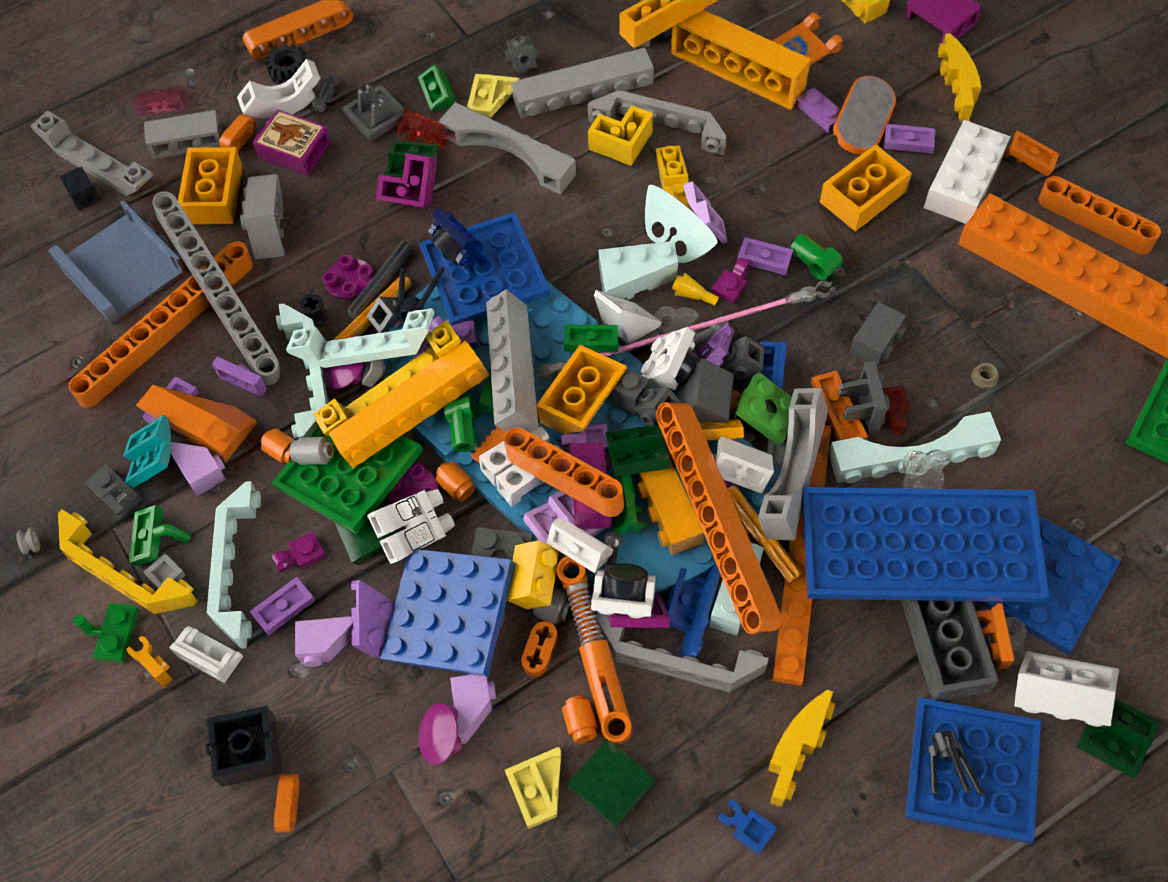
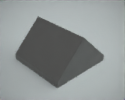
[677,359,734,423]

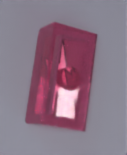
[133,87,184,117]

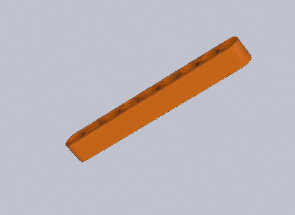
[68,241,253,408]
[656,402,781,634]

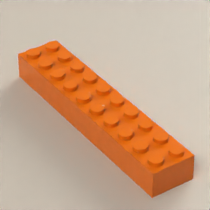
[958,193,1168,358]

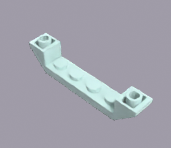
[276,304,329,440]
[286,308,434,368]
[207,481,261,649]

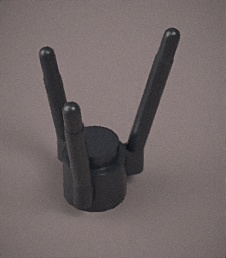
[395,267,445,322]
[927,730,983,796]

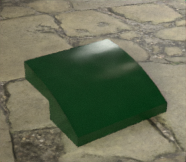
[384,140,440,177]
[605,424,671,477]
[334,495,404,565]
[1076,698,1160,779]
[566,739,656,828]

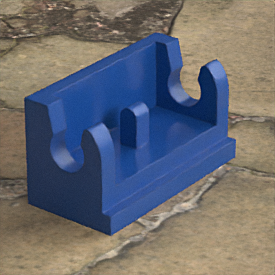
[753,341,787,389]

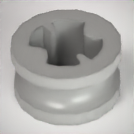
[16,527,40,555]

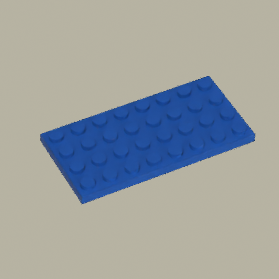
[803,487,1050,602]

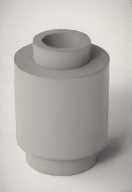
[290,437,334,465]

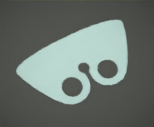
[645,185,717,263]

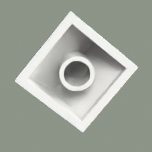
[594,290,662,344]

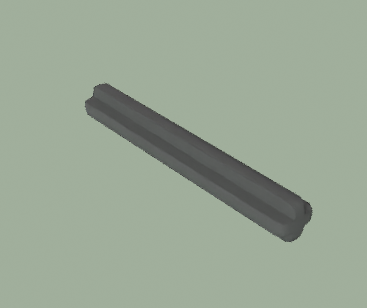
[347,241,413,320]

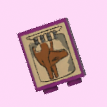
[253,109,331,176]

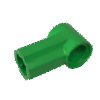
[790,234,843,281]
[444,395,479,452]

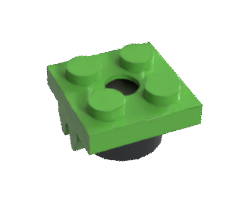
[734,372,792,445]

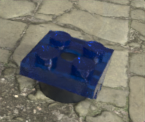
[428,207,488,269]

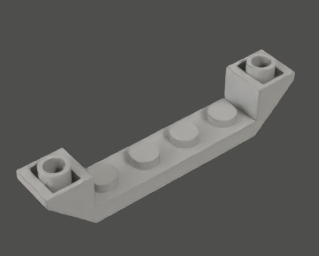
[588,90,726,155]
[31,111,153,196]
[596,612,769,693]

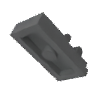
[85,464,143,519]

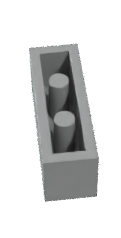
[144,110,222,159]

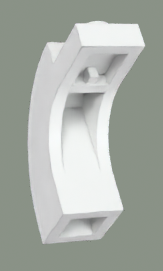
[237,59,320,119]

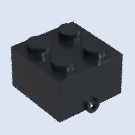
[205,706,282,787]

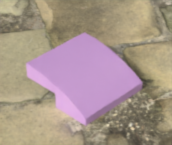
[683,181,727,244]
[523,491,604,560]

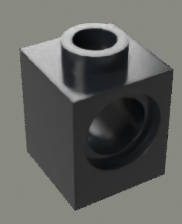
[59,166,101,211]

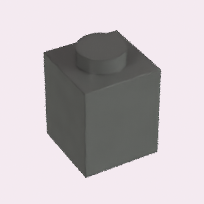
[611,368,649,416]

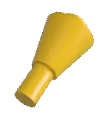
[672,273,719,306]

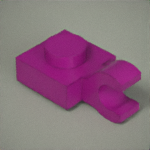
[712,257,750,305]
[272,531,326,572]

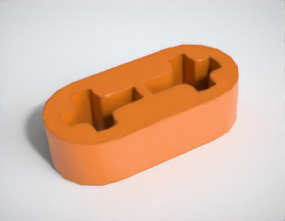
[219,114,257,152]
[521,621,558,677]
[274,773,300,833]

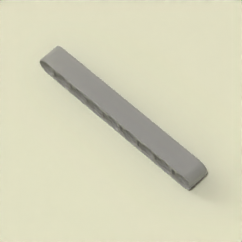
[153,191,280,385]

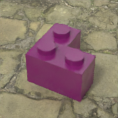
[376,154,437,207]

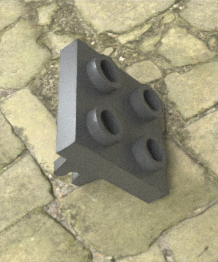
[342,84,409,142]
[838,361,890,436]

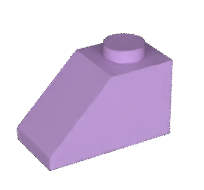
[171,442,226,496]
[295,616,353,667]
[450,674,496,744]

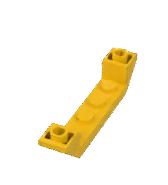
[313,320,461,436]
[58,510,198,614]

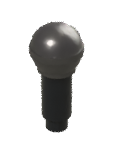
[603,531,623,568]

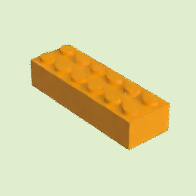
[671,10,810,110]

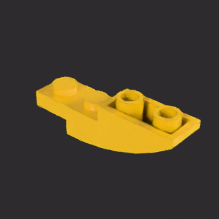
[938,34,981,121]
[656,145,696,215]
[768,690,835,807]

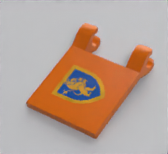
[773,12,843,66]

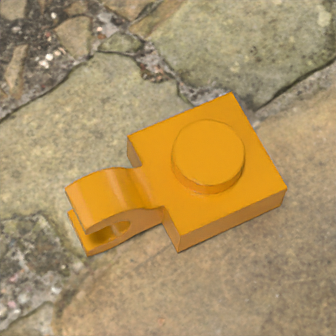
[127,636,173,687]

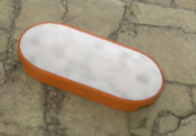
[833,76,896,154]

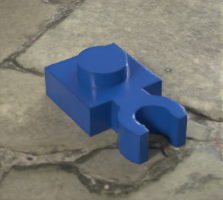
[718,800,777,855]

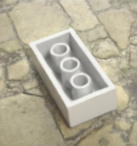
[924,120,1011,224]

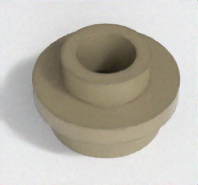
[971,363,999,389]

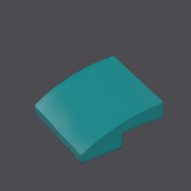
[123,415,171,488]

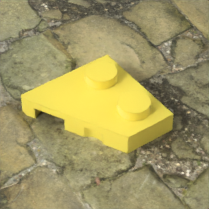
[467,74,520,118]
[505,747,561,829]

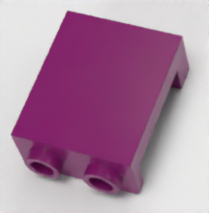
[906,0,982,43]

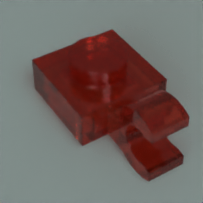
[882,386,910,435]

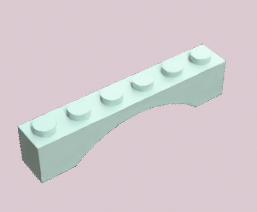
[828,412,1001,483]

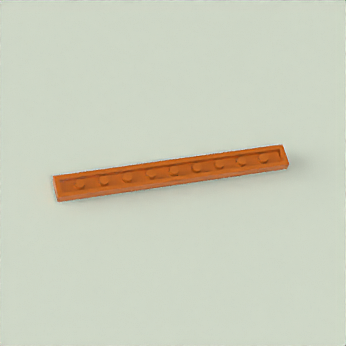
[772,425,831,686]

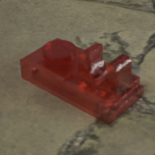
[397,108,447,148]

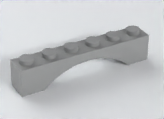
[439,102,576,195]
[758,388,828,540]

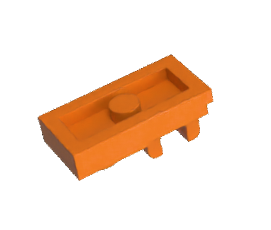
[1005,130,1059,176]
[976,603,1015,670]

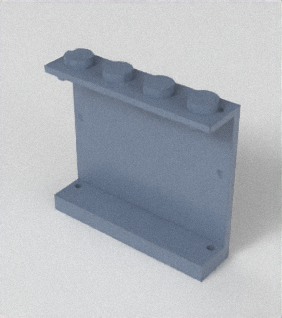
[48,200,186,324]

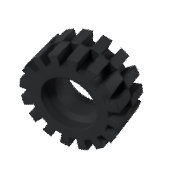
[265,43,307,85]

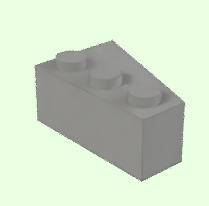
[240,174,285,260]

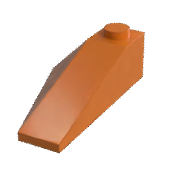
[136,385,258,463]

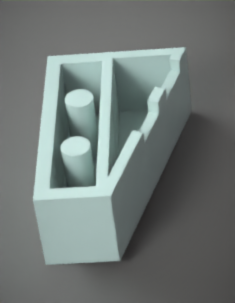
[599,241,678,300]

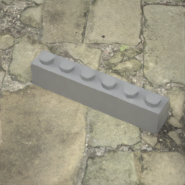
[511,48,654,118]
[486,289,538,432]

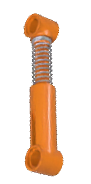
[556,556,633,745]

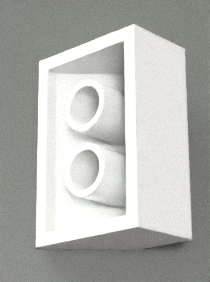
[1014,651,1119,726]

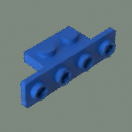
[665,563,721,658]

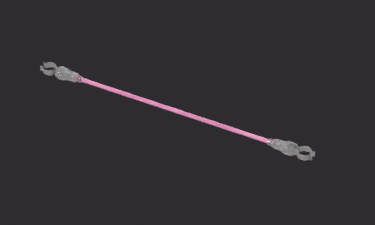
[533,281,835,384]

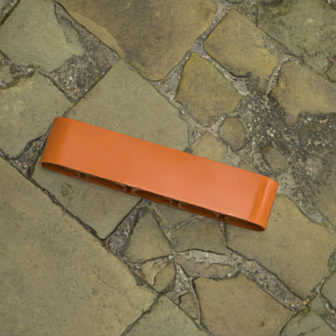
[243,0,353,60]
[1038,176,1161,254]
[504,428,624,517]

